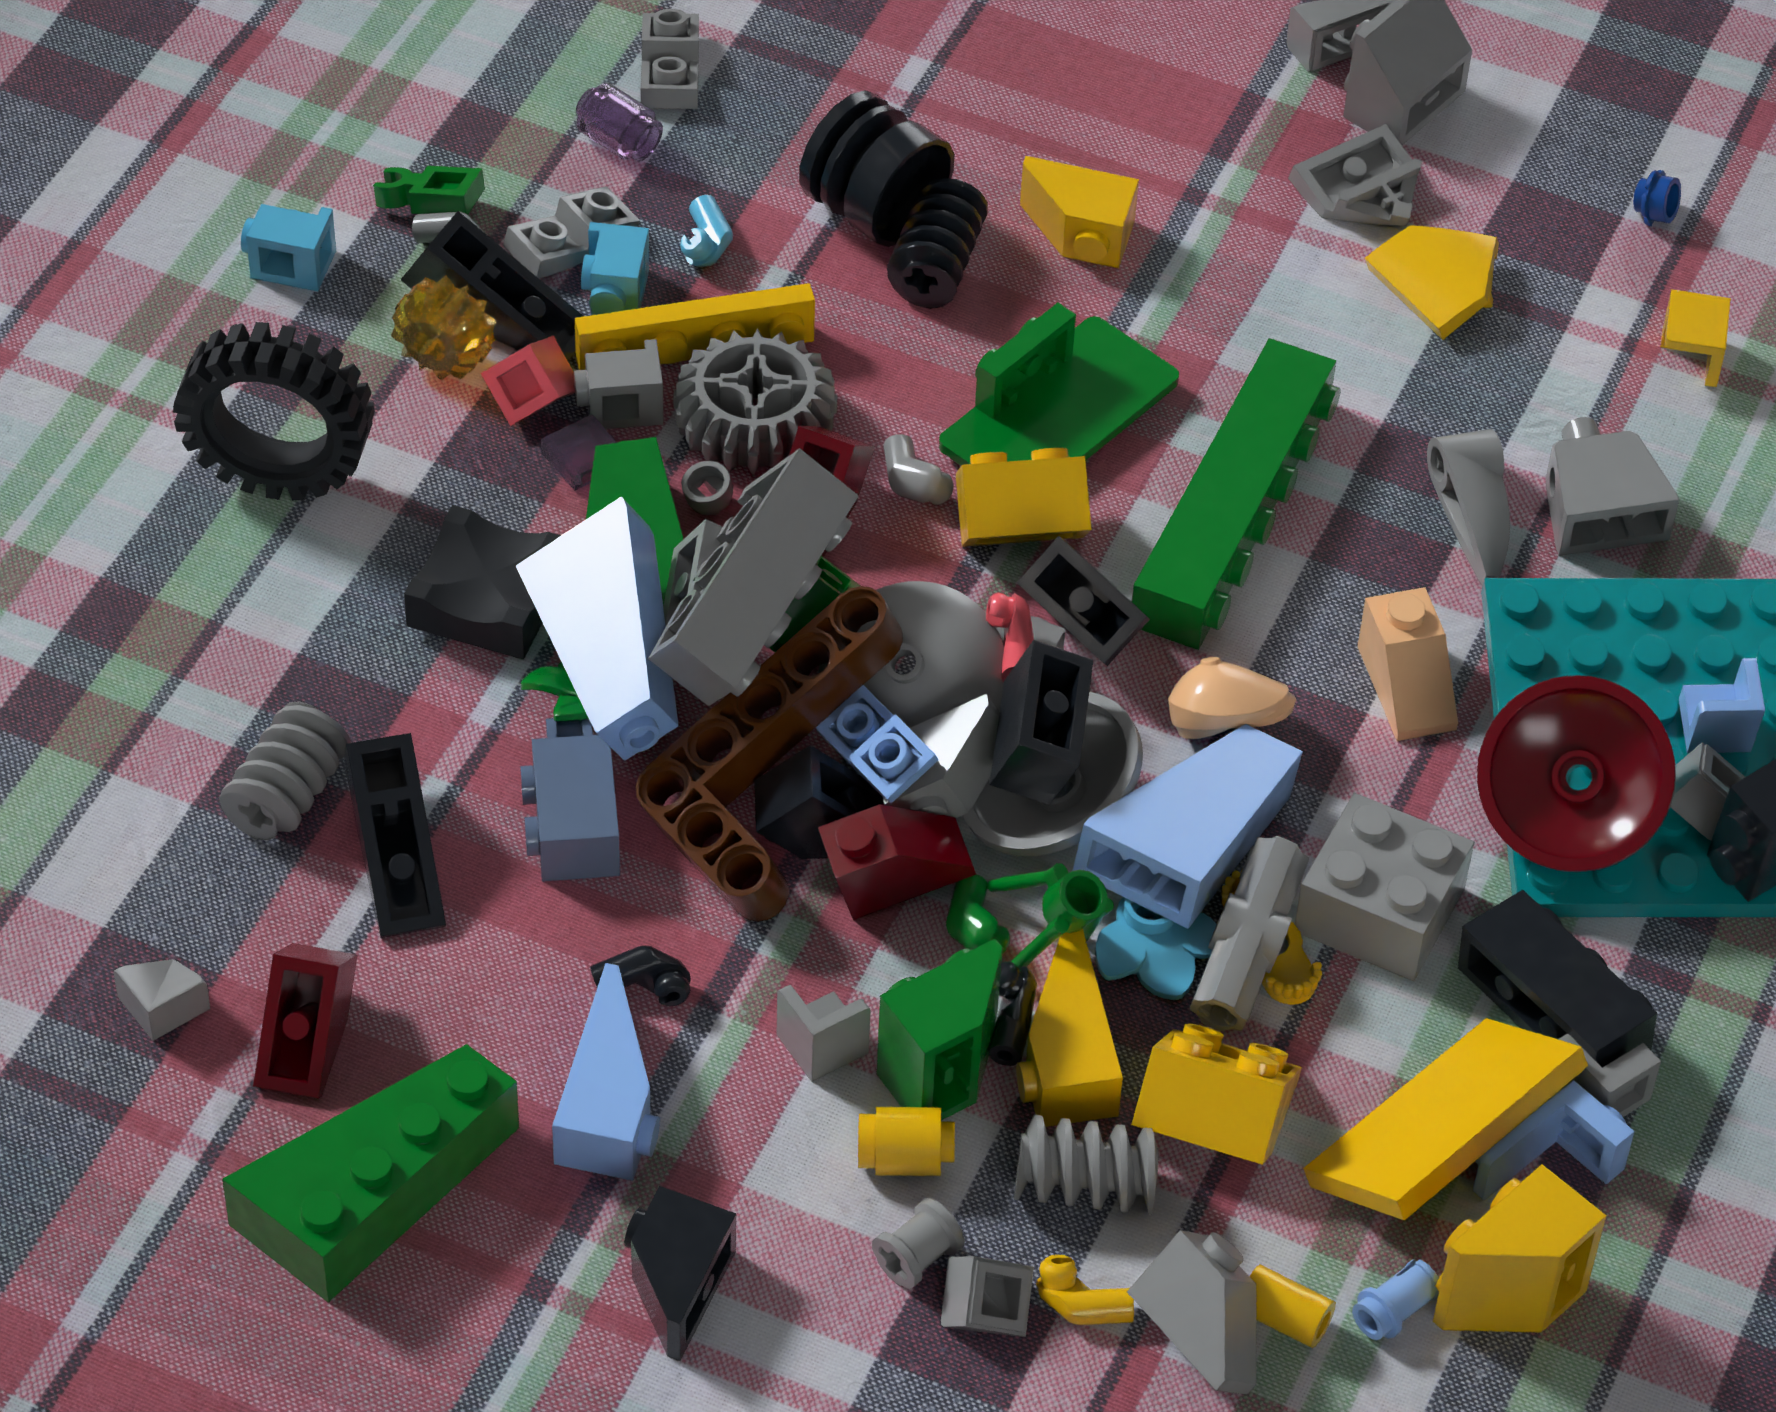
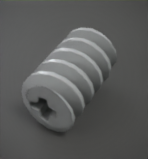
[219,701,352,841]
[1014,1115,1159,1215]

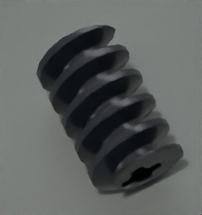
[887,178,988,309]

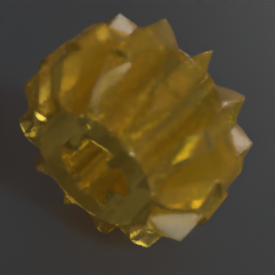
[391,276,497,380]

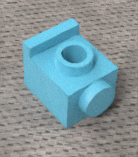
[241,204,336,292]
[581,222,649,315]

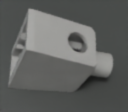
[1546,417,1679,556]

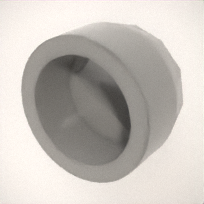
[681,461,733,515]

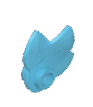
[1095,897,1217,1000]

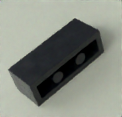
[1458,890,1657,1068]

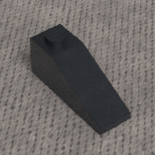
[401,211,584,361]
[344,733,446,938]

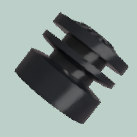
[799,90,955,247]

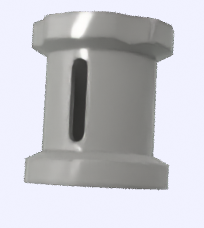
[872,1198,965,1289]

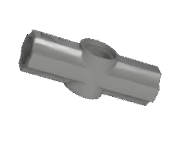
[1189,836,1309,1032]

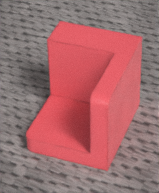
[480,336,575,426]

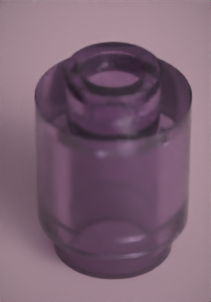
[576,83,663,162]

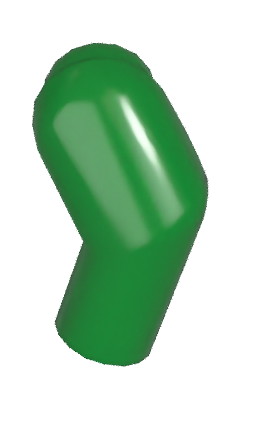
[946,874,1011,955]

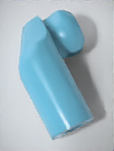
[680,195,734,267]

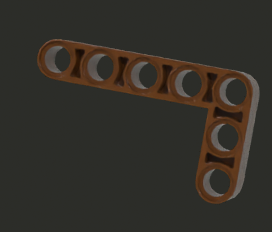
[635,586,903,922]

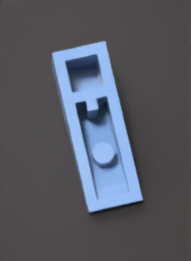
[552,963,660,1181]

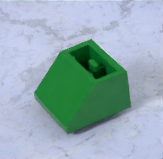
[876,939,1003,1121]

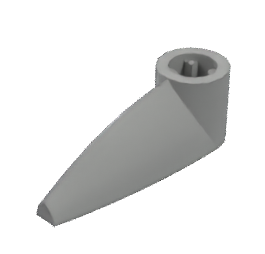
[1427,429,1510,586]

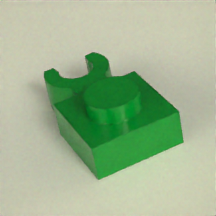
[373,165,485,215]

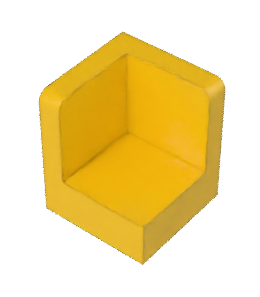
[1660,289,1731,387]

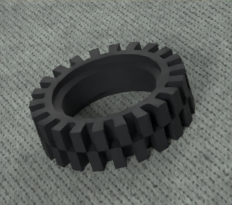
[173,322,375,501]

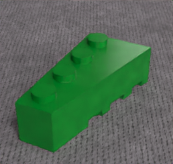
[222,1044,519,1303]

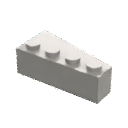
[648,448,859,706]

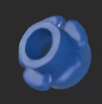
[1633,170,1681,226]

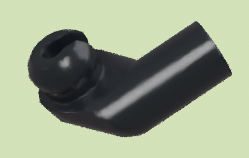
[590,945,691,1007]
[989,961,1037,1066]

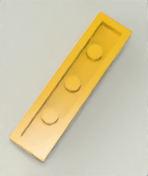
[575,283,815,370]

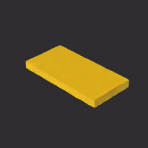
[1303,1018,1588,1220]

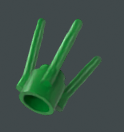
[987,863,1114,968]

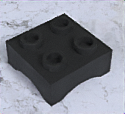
[404,505,562,660]

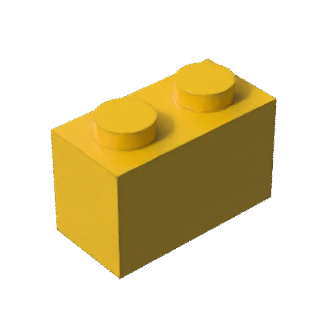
[956,448,1092,547]

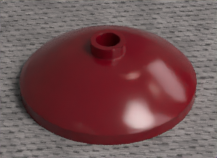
[1477,675,1676,872]

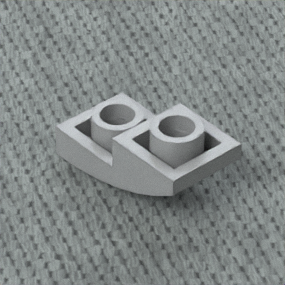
[640,9,699,109]
[503,186,640,278]

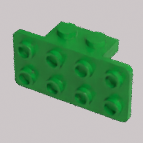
[939,302,1179,466]

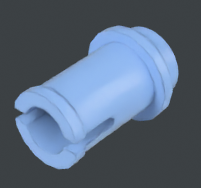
[1352,1259,1439,1340]

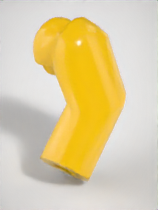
[1036,1255,1134,1325]

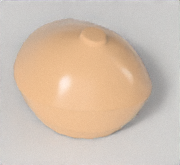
[1168,657,1296,739]

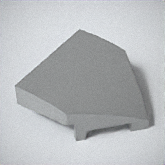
[1288,124,1422,226]

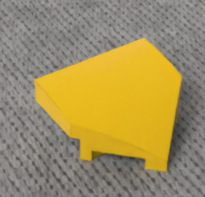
[1365,225,1499,340]

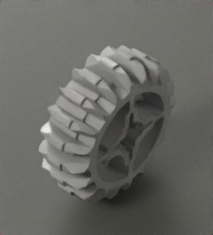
[673,328,837,476]

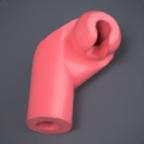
[986,592,1034,682]

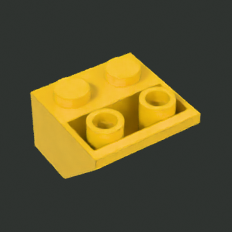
[1131,1024,1302,1165]
[1432,1164,1607,1333]

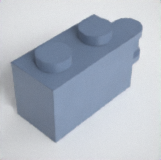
[520,718,620,882]

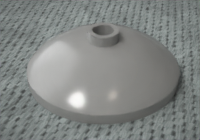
[818,581,1004,728]
[962,692,1143,856]

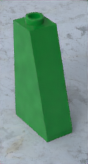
[586,437,683,606]

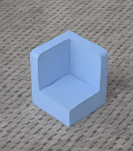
[1679,658,1765,753]

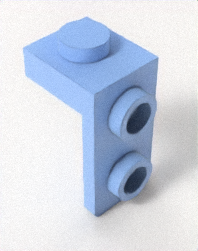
[1473,1080,1635,1200]

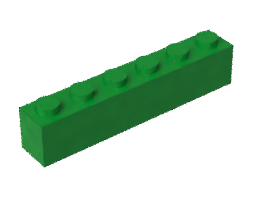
[1132,338,1341,650]

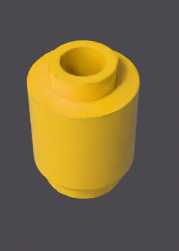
[858,1107,955,1176]

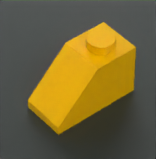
[1020,156,1139,269]

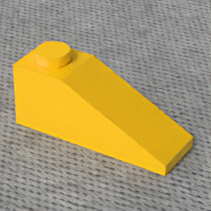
[1016,928,1123,1127]

